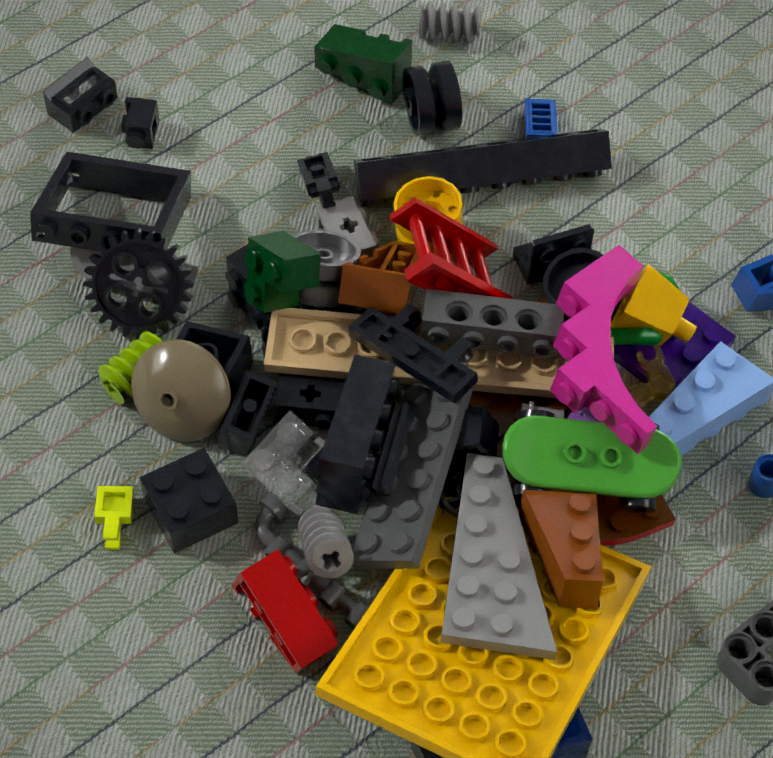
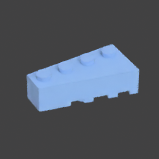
[649,341,773,456]

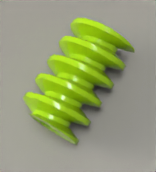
[98,331,163,404]

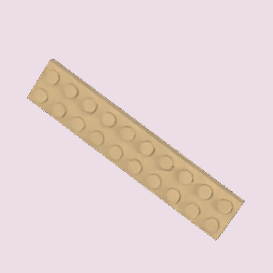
[264,308,614,398]

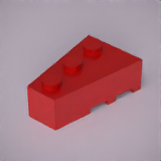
[231,549,339,673]

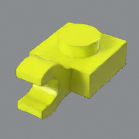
[94,486,135,550]

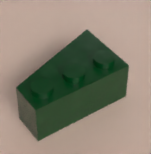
[314,24,413,105]

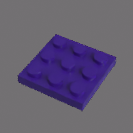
[610,302,736,399]

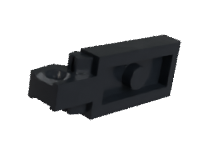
[297,152,340,209]

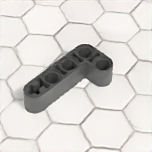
[717,600,773,705]

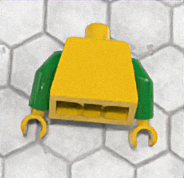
[610,264,697,347]

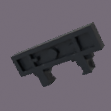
[348,304,478,404]

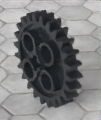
[83,228,194,339]

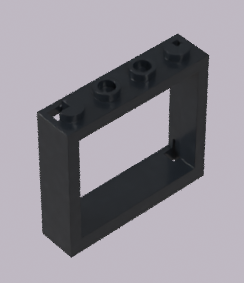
[30,151,191,256]

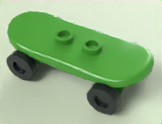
[502,409,682,513]

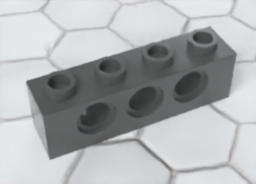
[421,289,564,359]

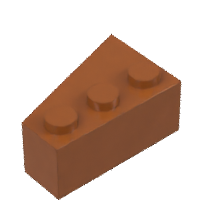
[338,241,418,317]
[519,490,603,609]

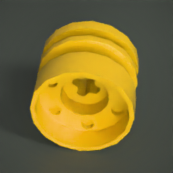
[393,176,463,258]

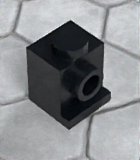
[121,97,160,149]

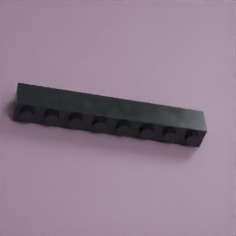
[353,128,612,205]

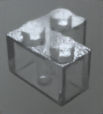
[242,411,325,516]

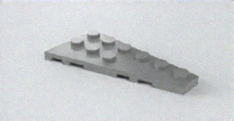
[440,453,557,660]

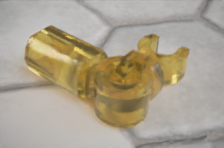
[627,344,677,408]

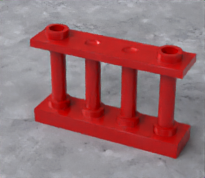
[389,197,513,299]

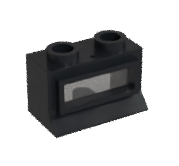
[43,56,118,133]

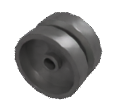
[293,230,361,307]

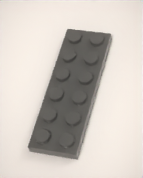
[352,383,474,569]

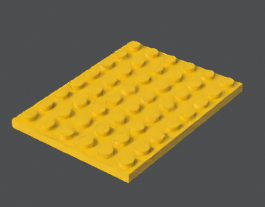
[315,497,652,758]

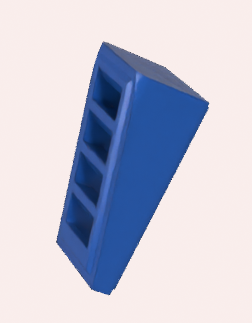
[524,98,557,138]

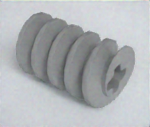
[418,1,481,43]
[298,506,354,578]

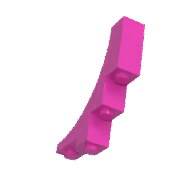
[550,245,658,454]

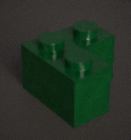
[244,231,321,313]

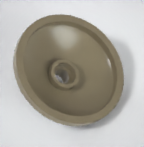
[131,339,231,442]

